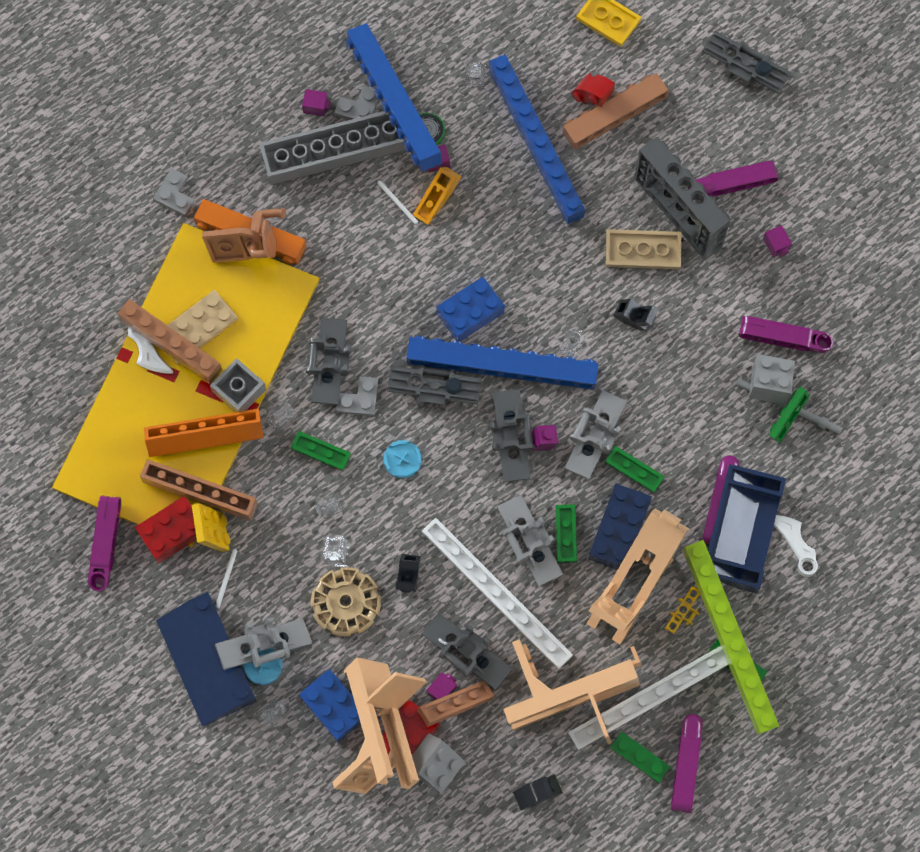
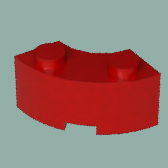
[571,73,615,107]

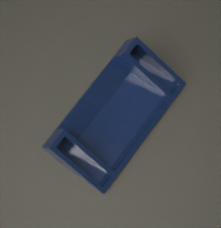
[708,464,786,594]
[156,592,257,727]

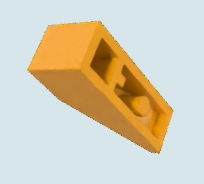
[413,167,462,225]

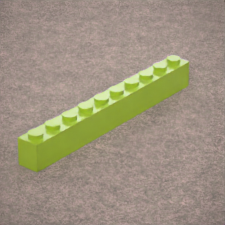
[682,540,779,735]

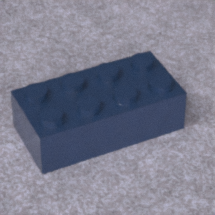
[588,483,652,570]

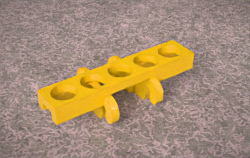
[665,586,700,634]

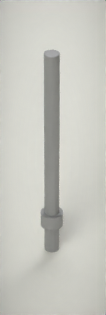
[735,378,843,435]

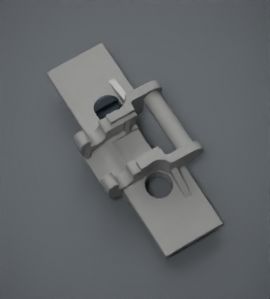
[564,390,627,480]
[497,495,563,587]
[215,617,312,670]

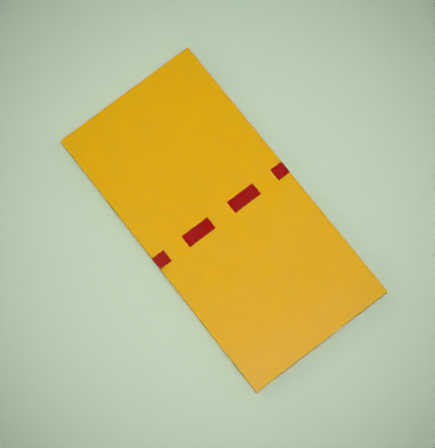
[52,223,320,548]

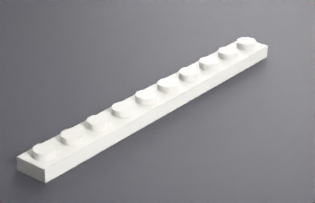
[422,518,573,670]
[568,646,750,750]

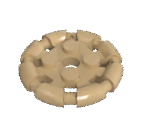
[310,567,381,637]

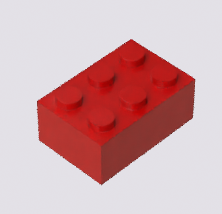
[135,496,197,564]
[382,699,441,755]

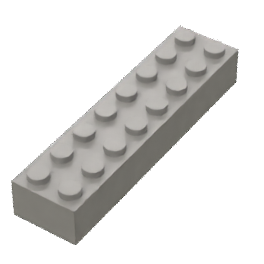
[259,111,406,185]

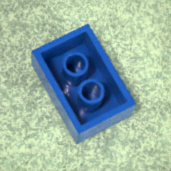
[436,277,505,342]
[299,669,361,743]

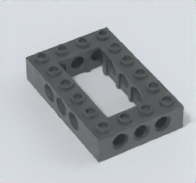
[634,137,730,261]

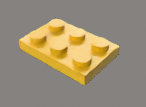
[576,0,642,47]
[192,503,230,552]

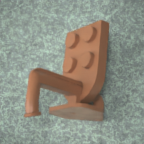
[202,208,286,263]

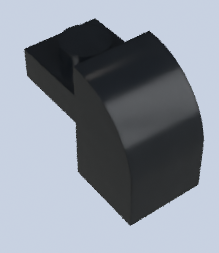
[613,299,658,330]
[395,554,421,593]
[513,775,563,811]

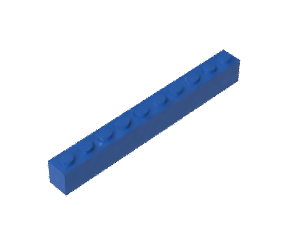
[346,23,442,172]
[489,54,585,225]
[406,336,599,390]

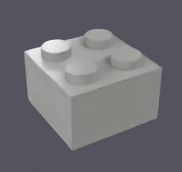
[749,354,795,405]
[210,358,266,412]
[412,733,465,794]

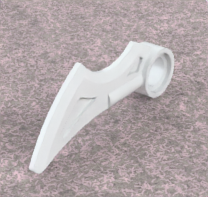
[128,327,173,374]
[774,515,818,577]

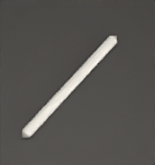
[377,181,418,225]
[215,548,237,610]

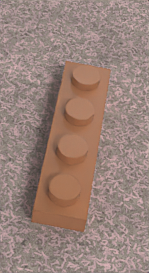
[418,681,494,727]

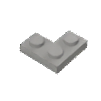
[334,86,378,120]
[153,168,195,217]
[336,376,379,416]

